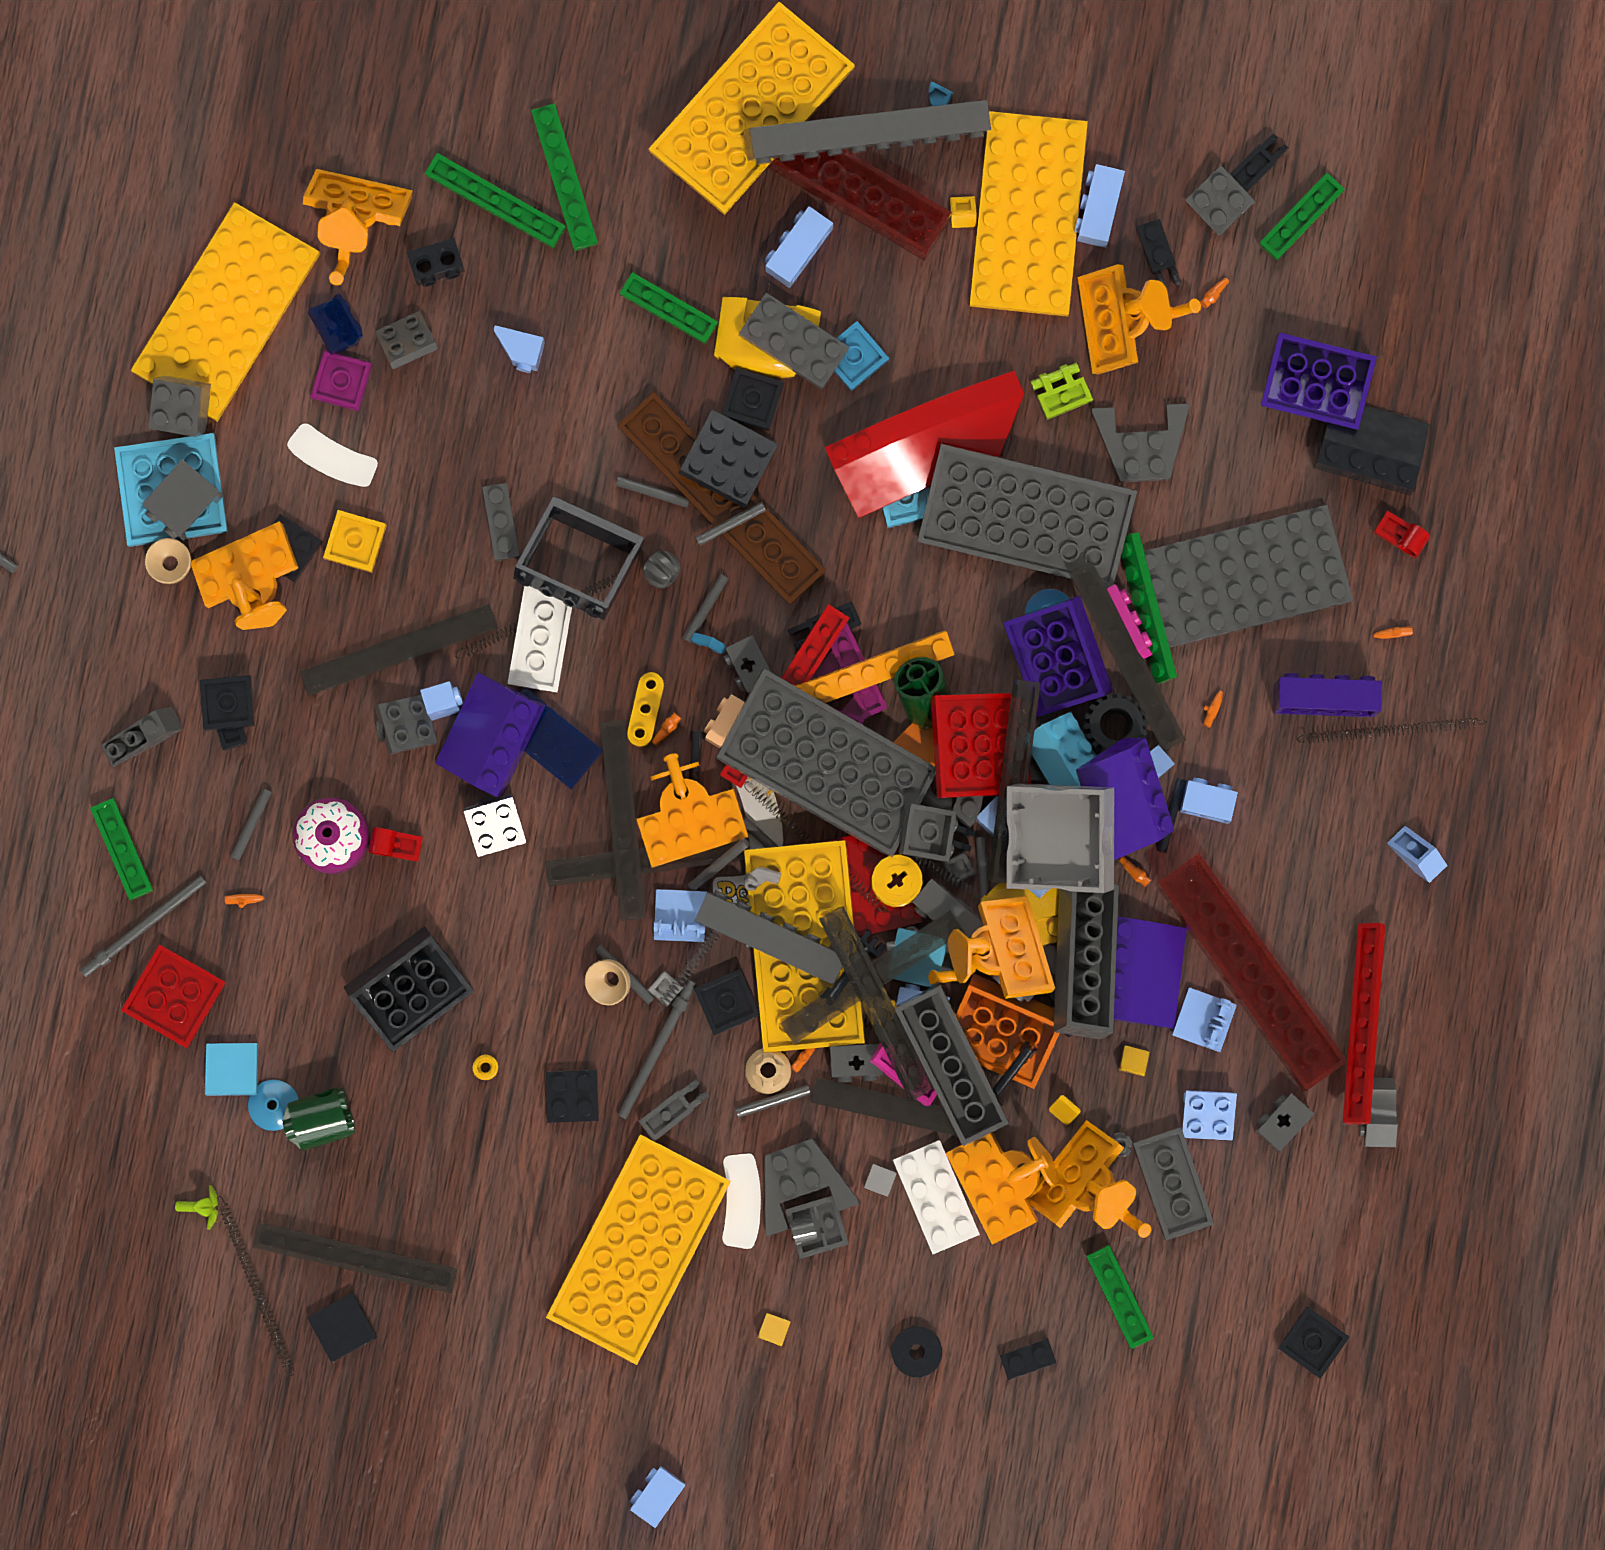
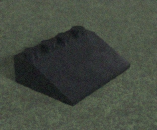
[1313,405,1430,495]
[343,926,474,1053]

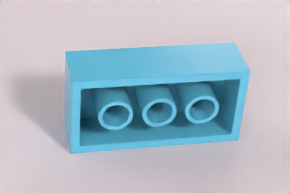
[1022,712,1097,786]

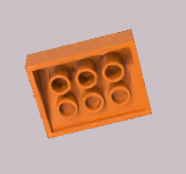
[956,974,1060,1089]

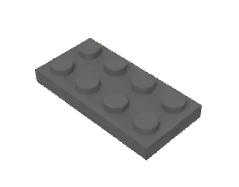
[738,293,850,390]
[1133,1127,1214,1241]

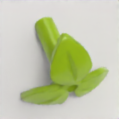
[175,1185,218,1230]

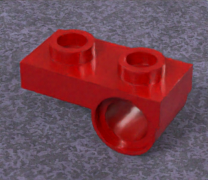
[1373,510,1430,559]
[368,827,423,862]

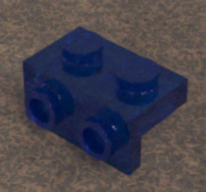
[307,293,363,355]

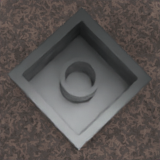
[148,375,211,437]

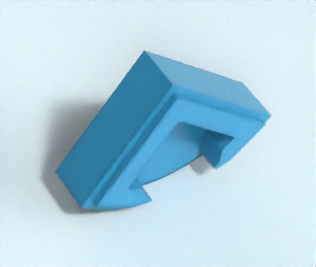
[928,81,953,106]
[691,632,727,654]

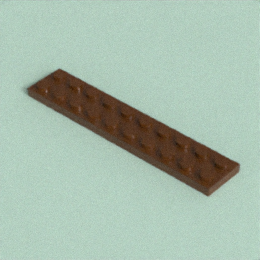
[617,391,826,606]

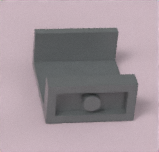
[142,459,223,541]

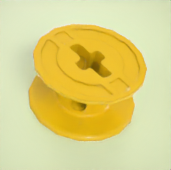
[871,855,923,907]

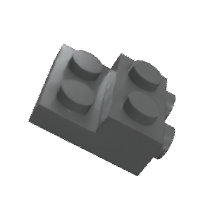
[899,803,958,862]

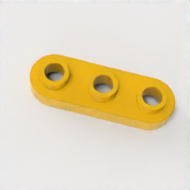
[627,672,664,747]

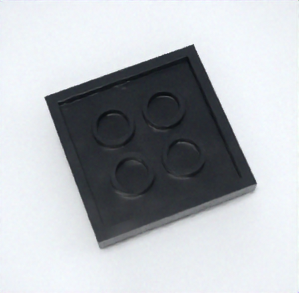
[678,410,778,508]

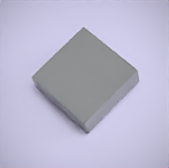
[648,971,683,1007]
[864,1164,897,1197]

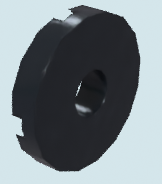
[892,1326,942,1378]

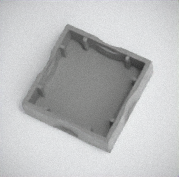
[1007,784,1114,893]

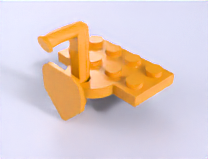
[303,169,413,285]
[1078,264,1201,374]
[191,521,298,630]
[637,753,748,867]
[928,896,1055,999]
[1027,1120,1151,1238]
[946,1132,1058,1245]

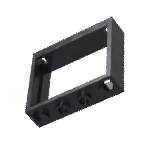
[513,496,644,620]

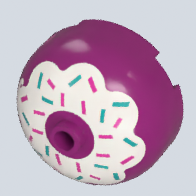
[292,797,370,874]

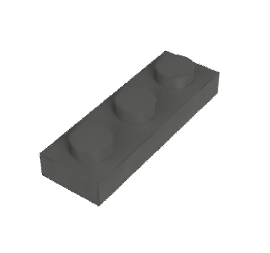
[482,483,520,562]

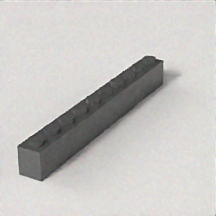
[743,100,991,164]

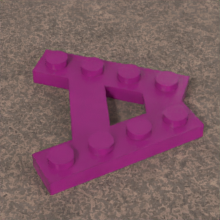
[810,623,888,724]

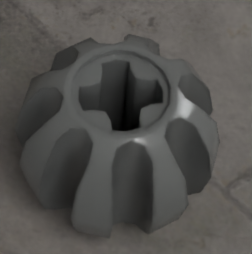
[643,551,681,588]

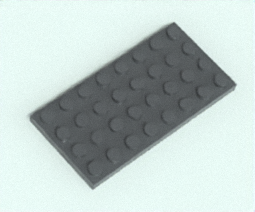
[918,443,1137,588]
[1144,505,1353,648]
[715,669,936,857]

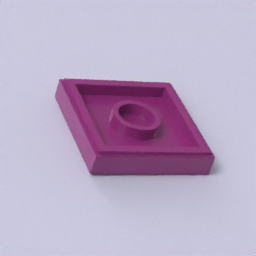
[310,350,373,412]

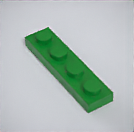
[1259,173,1345,262]
[619,272,718,345]
[90,798,154,901]
[1086,1245,1154,1349]

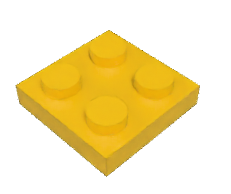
[323,510,387,573]

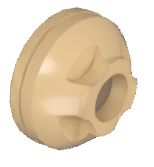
[145,538,191,584]
[585,959,630,1005]
[745,1048,791,1094]

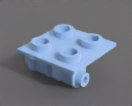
[654,889,707,942]
[1172,988,1237,1052]
[1182,1090,1237,1140]

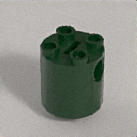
[894,657,951,729]
[282,1087,356,1151]

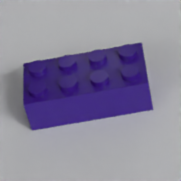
[1273,673,1382,717]

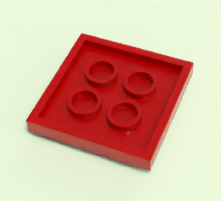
[121,944,226,1049]

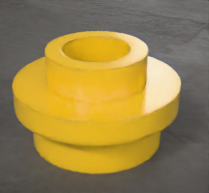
[473,1055,498,1080]

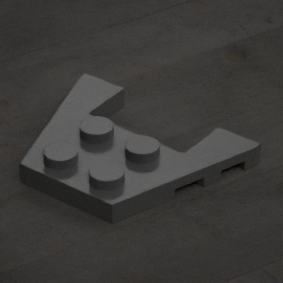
[1091,404,1189,483]
[765,1139,861,1236]

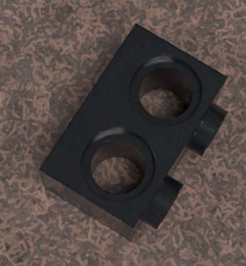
[407,238,465,287]

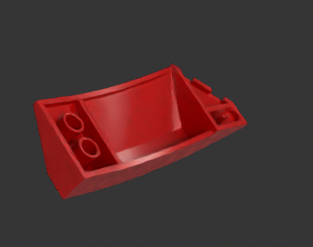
[825,371,1025,519]

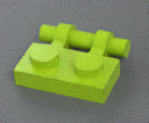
[1030,363,1093,420]

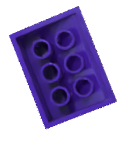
[1261,332,1377,430]
[1003,595,1113,717]
[436,672,546,797]
[1076,738,1174,860]
[1114,917,1187,1029]

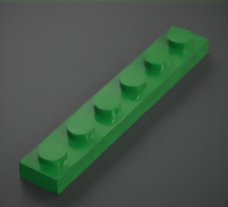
[531,103,598,252]
[425,153,566,249]
[1121,532,1177,684]

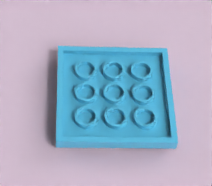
[114,433,228,547]

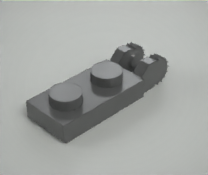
[638,1079,709,1142]

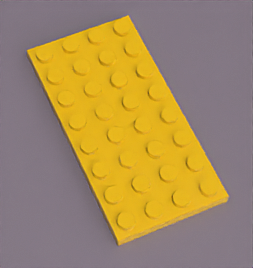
[649,2,855,215]
[969,111,1088,317]
[131,202,320,422]
[744,840,865,1053]
[546,1135,731,1365]

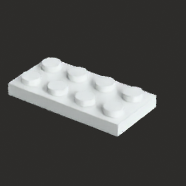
[508,586,572,692]
[893,1140,980,1255]

